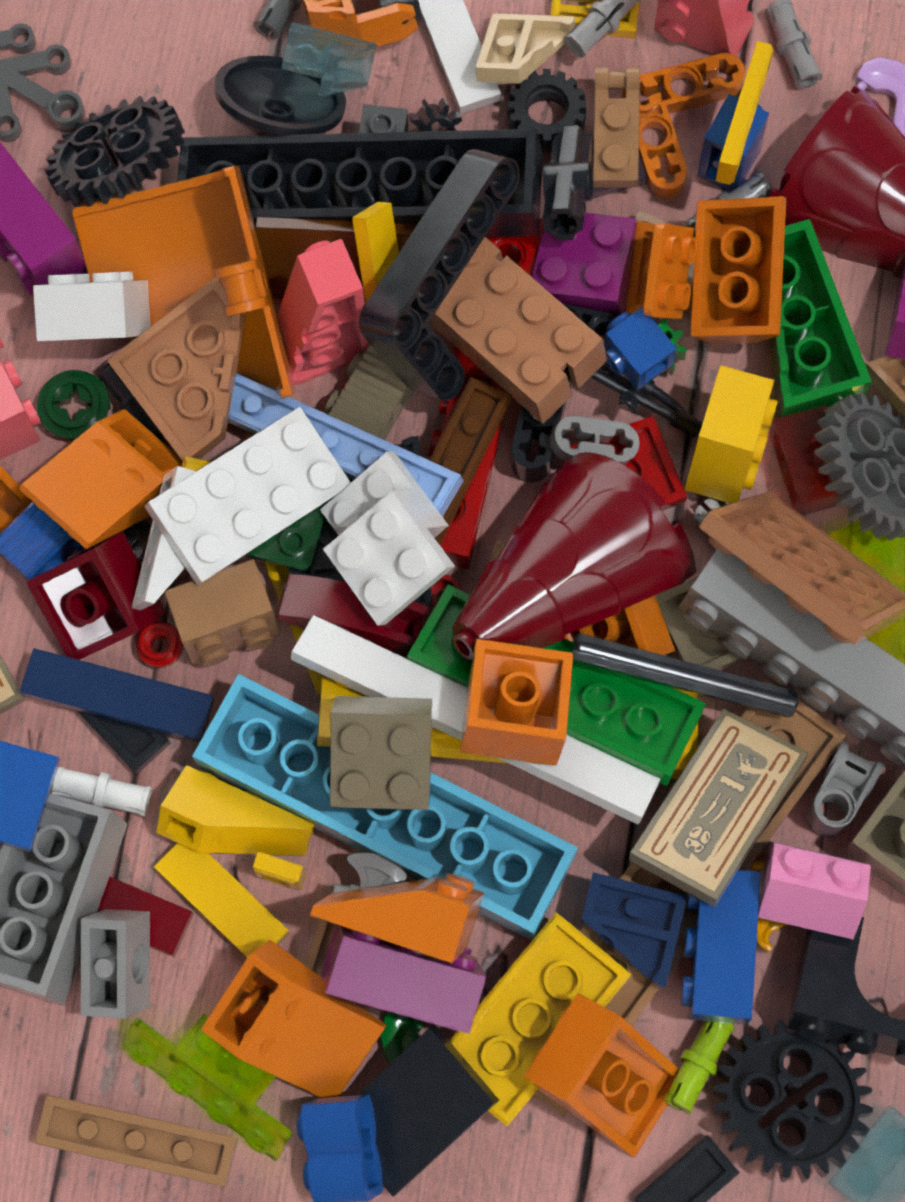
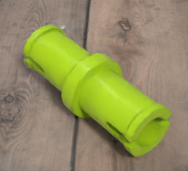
[663,1021,735,1114]

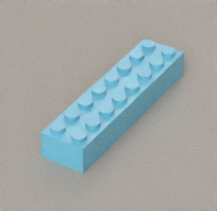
[192,674,578,941]

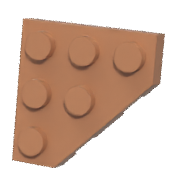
[107,277,246,461]

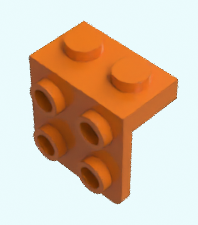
[625,221,697,319]

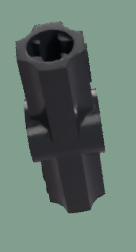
[543,125,594,241]

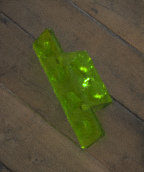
[122,1014,292,1161]

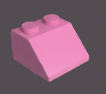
[758,841,871,939]

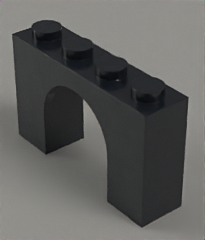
[787,917,905,1066]

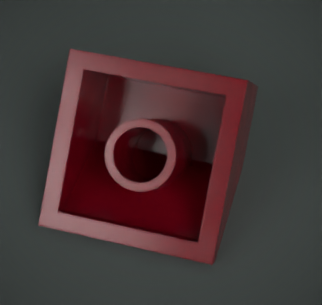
[26,531,167,660]

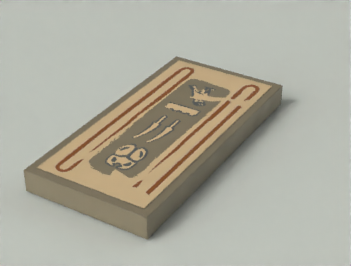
[629,709,808,907]

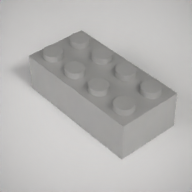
[0,793,128,1006]

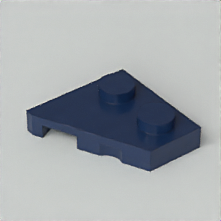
[581,872,687,989]

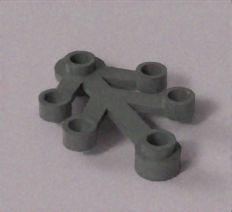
[0,24,85,142]

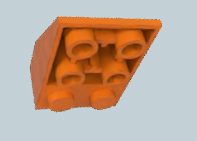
[19,409,183,549]
[201,940,387,1098]

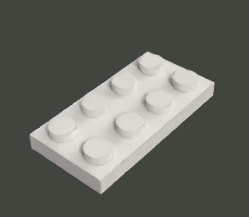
[144,407,351,586]

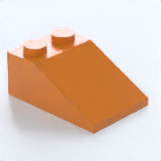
[310,874,484,963]
[524,993,679,1158]

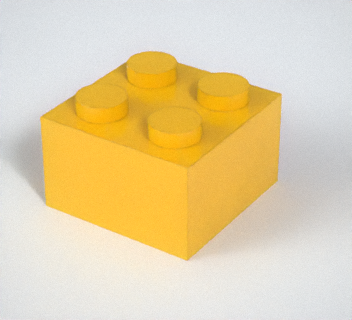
[684,365,778,504]

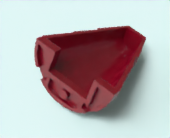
[768,85,905,278]
[452,452,697,660]

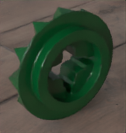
[37,370,111,442]

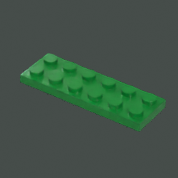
[407,585,706,786]

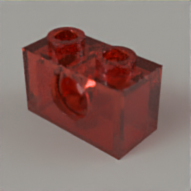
[769,405,839,516]

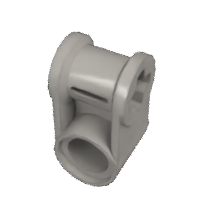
[807,742,885,838]

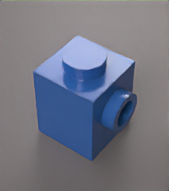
[604,307,677,391]

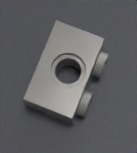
[81,909,150,1019]

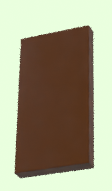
[256,217,418,303]

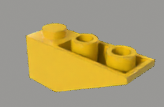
[156,765,315,856]

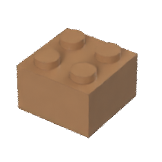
[164,559,280,667]

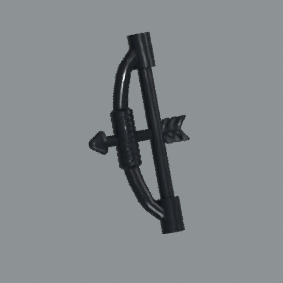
[566,362,703,437]

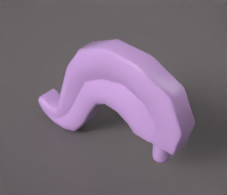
[855,57,905,137]

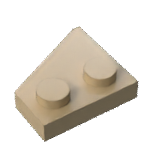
[475,13,576,84]

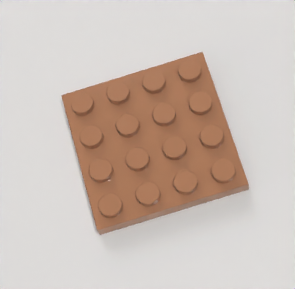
[699,491,905,645]

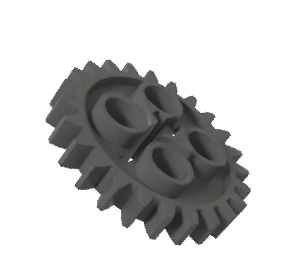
[814,393,905,541]

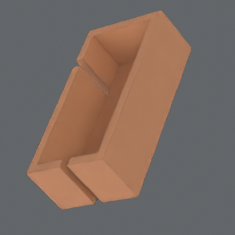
[429,237,607,424]

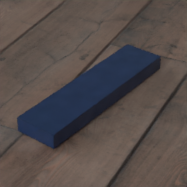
[19,648,215,743]

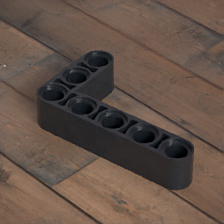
[359,149,520,401]

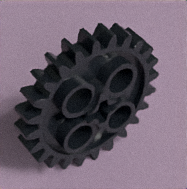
[45,96,185,207]
[712,1020,873,1183]

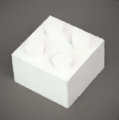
[33,272,151,341]

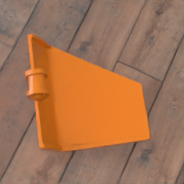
[72,166,296,398]

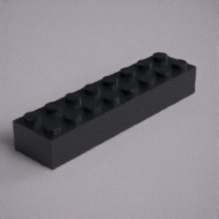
[177,129,543,237]

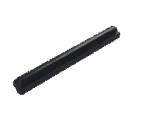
[571,634,799,718]

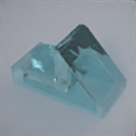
[282,22,377,96]

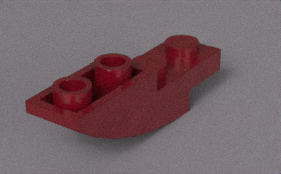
[275,574,434,659]

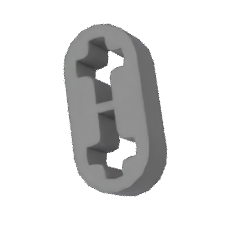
[549,416,640,465]

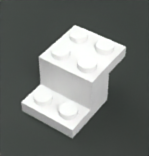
[320,451,455,626]

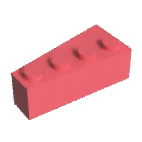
[654,0,754,56]
[277,239,370,386]

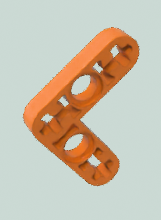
[621,53,745,198]

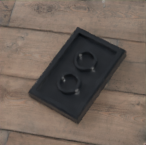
[358,1024,500,1197]

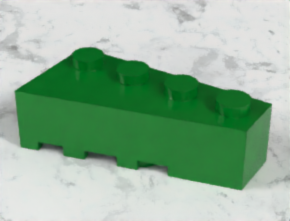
[770,219,872,426]

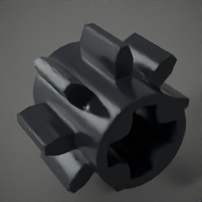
[408,98,462,132]

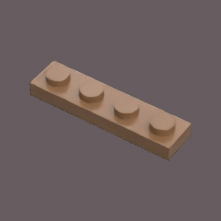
[34,1095,238,1187]

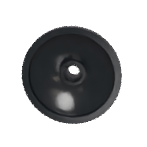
[214,56,346,136]

